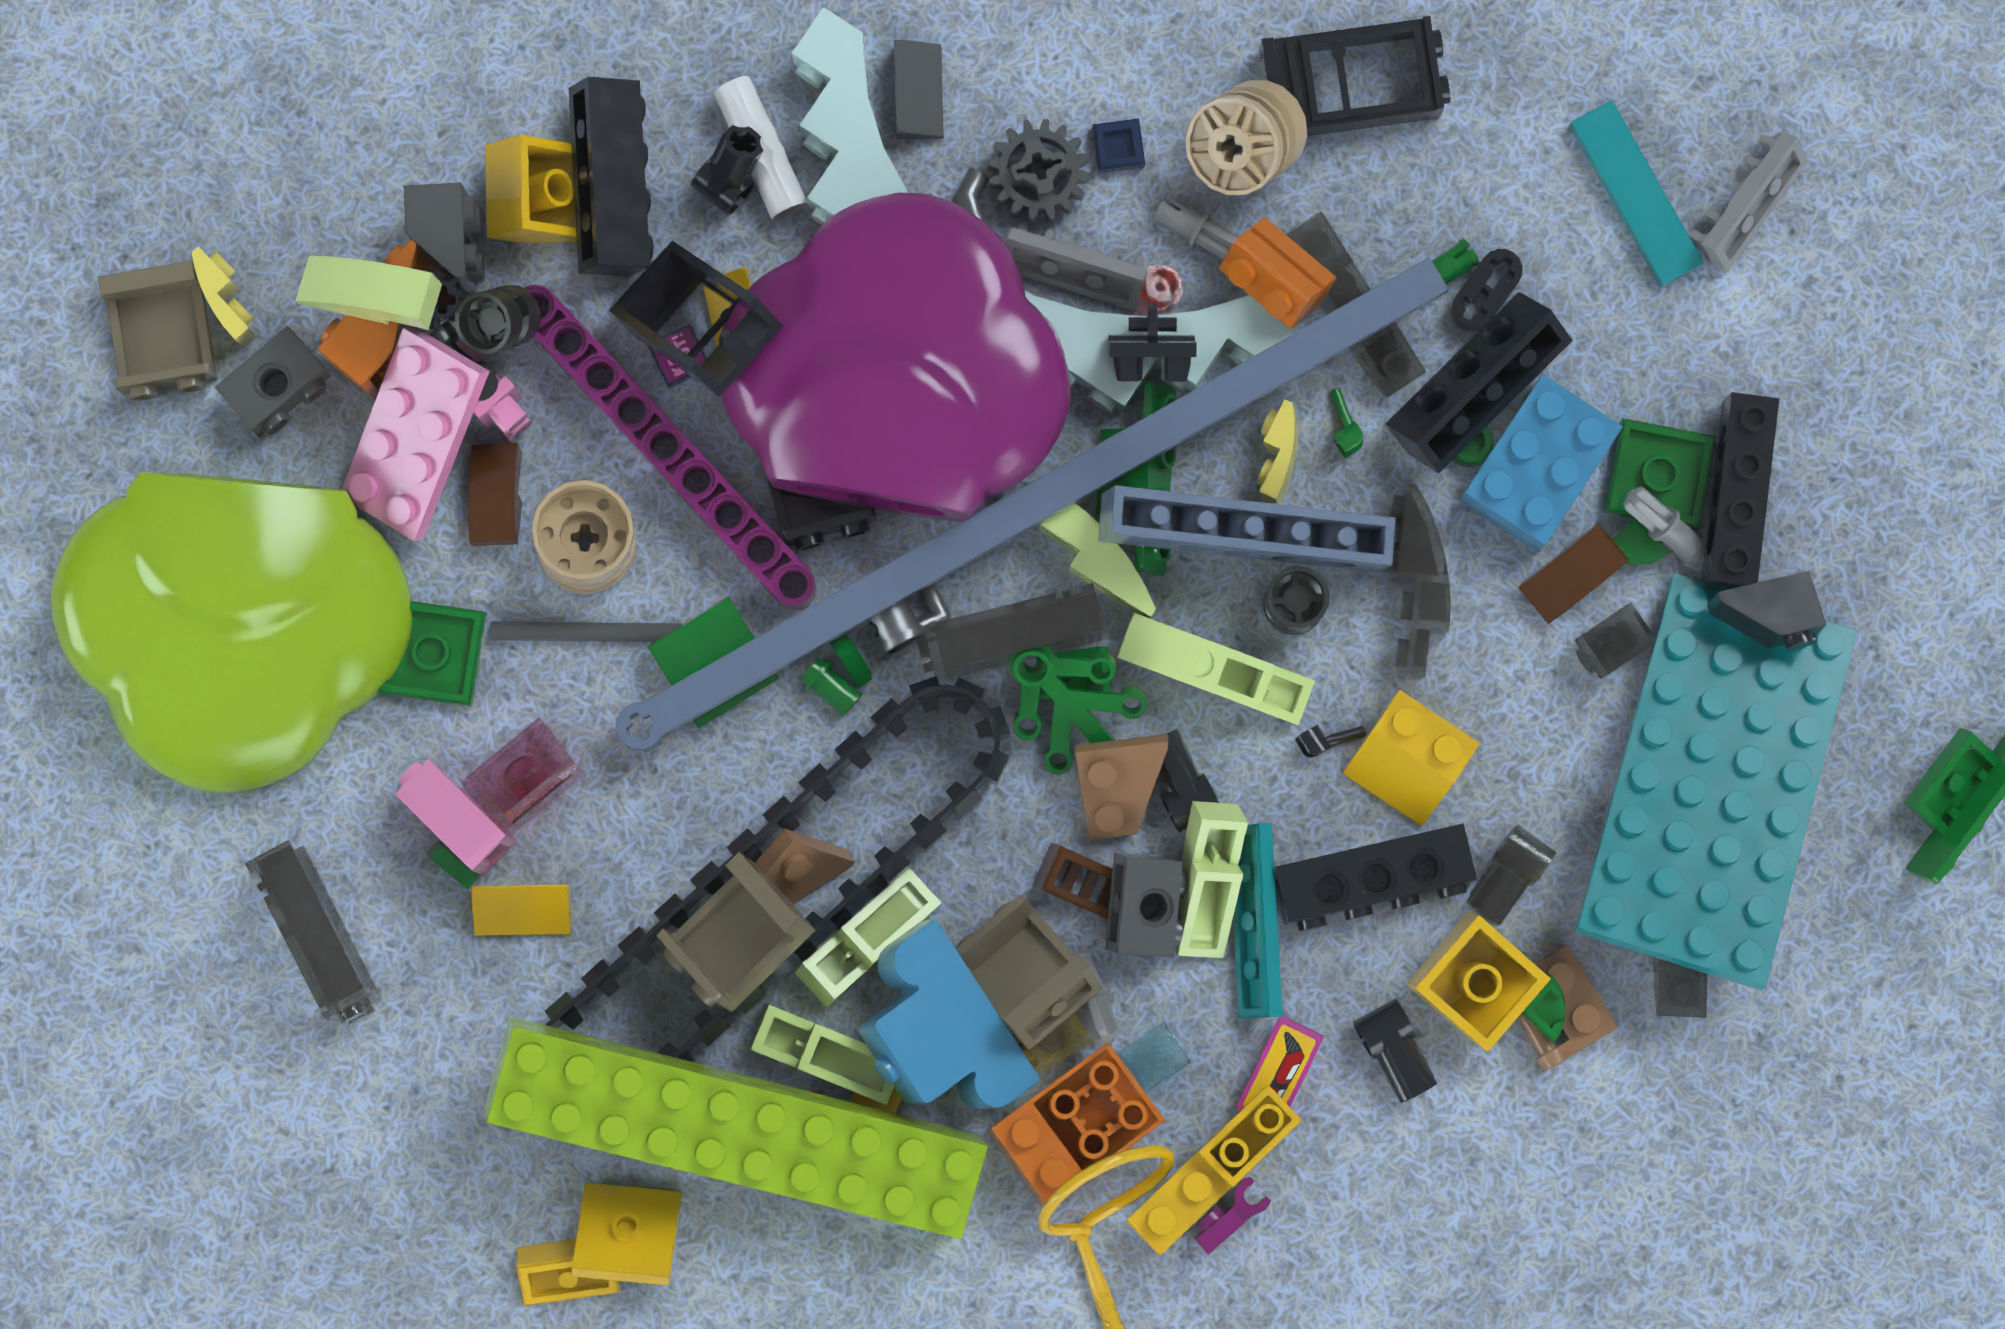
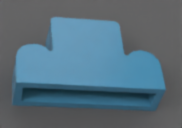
[859,918,1041,1110]

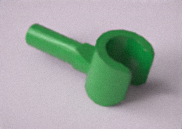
[1330,388,1363,457]

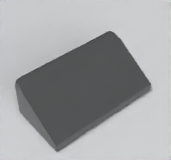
[894,40,944,139]

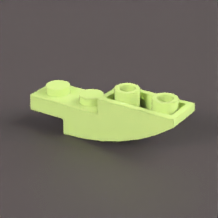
[1116,612,1315,726]

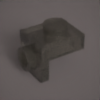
[1574,602,1656,679]

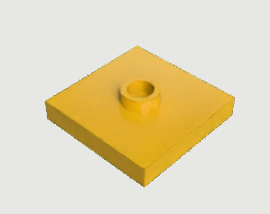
[571,1182,682,1286]

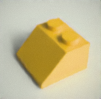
[485,134,577,244]
[1342,690,1480,827]
[1406,912,1551,1052]

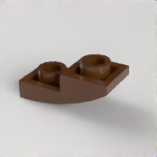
[468,443,522,546]
[1518,522,1629,624]

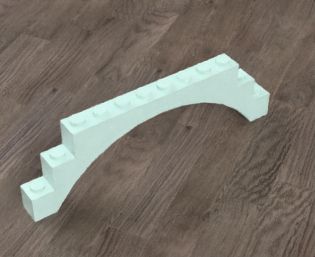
[792,7,1294,413]

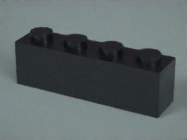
[568,77,654,276]

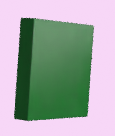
[1604,418,1716,530]
[647,596,780,729]
[377,601,487,707]

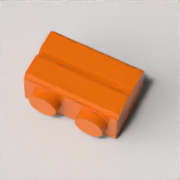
[1219,217,1336,330]

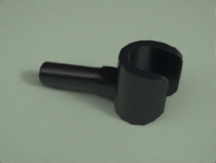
[1295,725,1366,758]

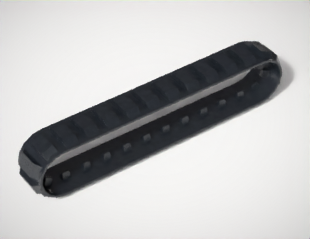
[545,676,1010,1062]

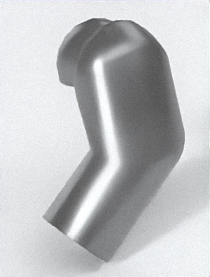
[952,168,991,227]

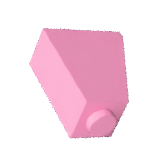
[395,759,517,876]

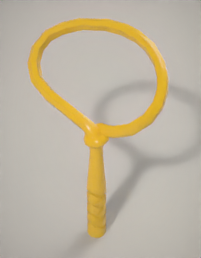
[1038,1145,1174,1329]

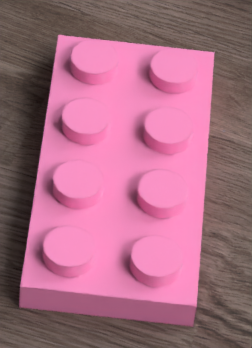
[342,326,490,541]

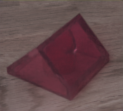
[466,717,586,835]

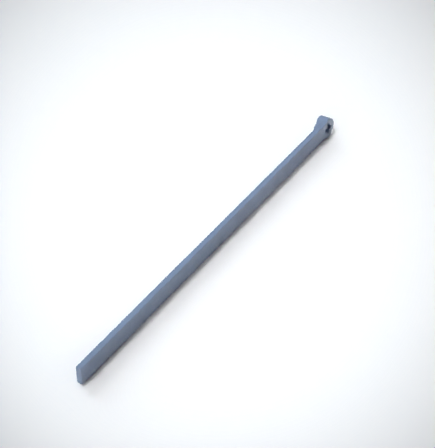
[616,257,1449,752]

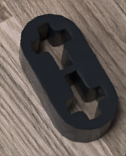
[1451,249,1523,332]

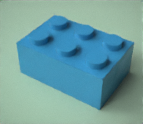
[1458,374,1623,552]

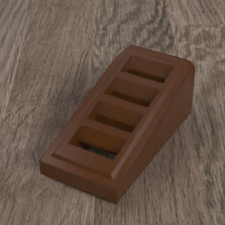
[1033,843,1112,919]

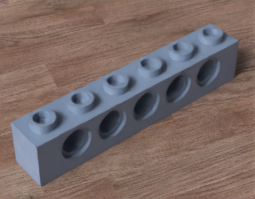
[1098,485,1396,572]

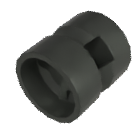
[455,284,541,355]
[1263,566,1330,635]

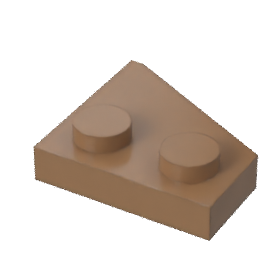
[1075,734,1169,840]
[755,828,855,904]

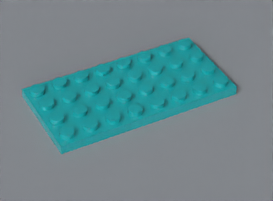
[1574,573,1858,991]

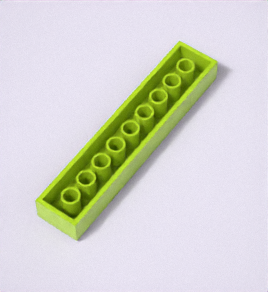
[484,1016,988,1240]

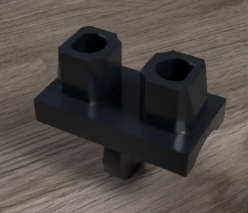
[1108,304,1197,382]

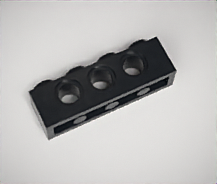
[1385,292,1573,474]
[1701,392,1780,589]
[1274,823,1477,931]

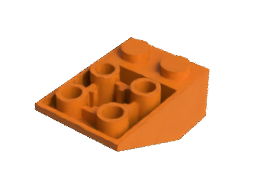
[317,239,430,400]
[987,1044,1166,1208]

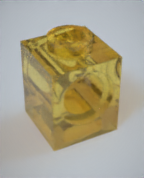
[1018,1012,1093,1073]

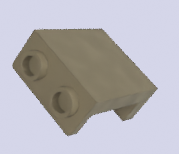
[98,260,218,401]
[657,852,815,1012]
[956,895,1103,1050]

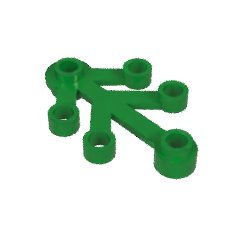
[1009,639,1147,775]

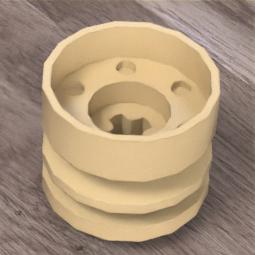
[1185,80,1308,195]
[532,480,637,595]

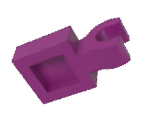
[1194,1177,1271,1254]

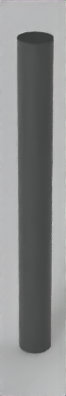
[491,621,683,642]

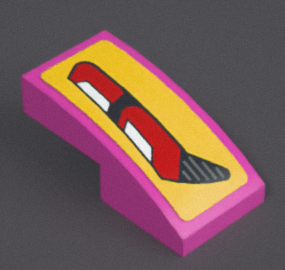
[1235,1015,1324,1110]

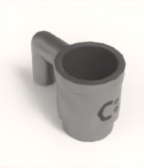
[867,583,951,656]

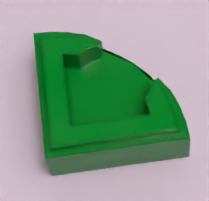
[1612,518,1669,565]
[829,633,873,688]
[427,841,479,889]
[1521,974,1565,1043]

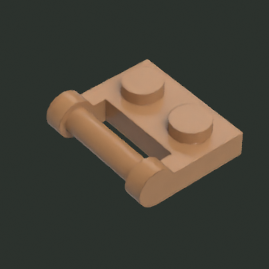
[1517,944,1618,1072]

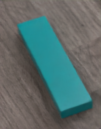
[1569,100,1704,288]
[1233,823,1283,1019]

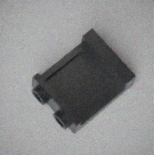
[765,473,877,551]

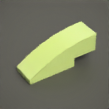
[295,256,442,330]
[1039,504,1156,619]
[1175,801,1248,958]
[795,868,942,1008]
[748,1003,894,1105]

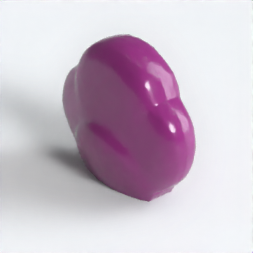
[718,192,1071,522]

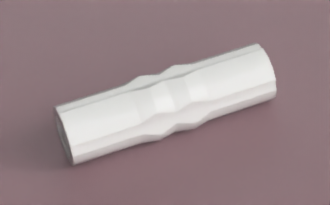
[713,76,808,221]

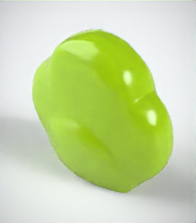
[50,470,413,793]

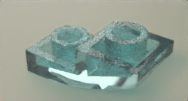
[1117,1022,1191,1093]

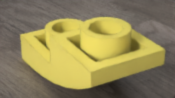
[192,246,257,348]
[1256,399,1298,505]

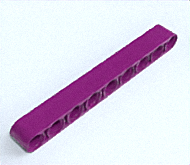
[524,284,816,610]

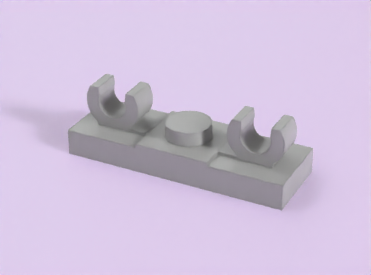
[1690,131,1808,273]
[1006,221,1148,311]

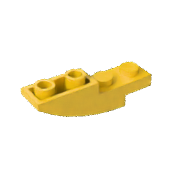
[1125,1085,1302,1256]

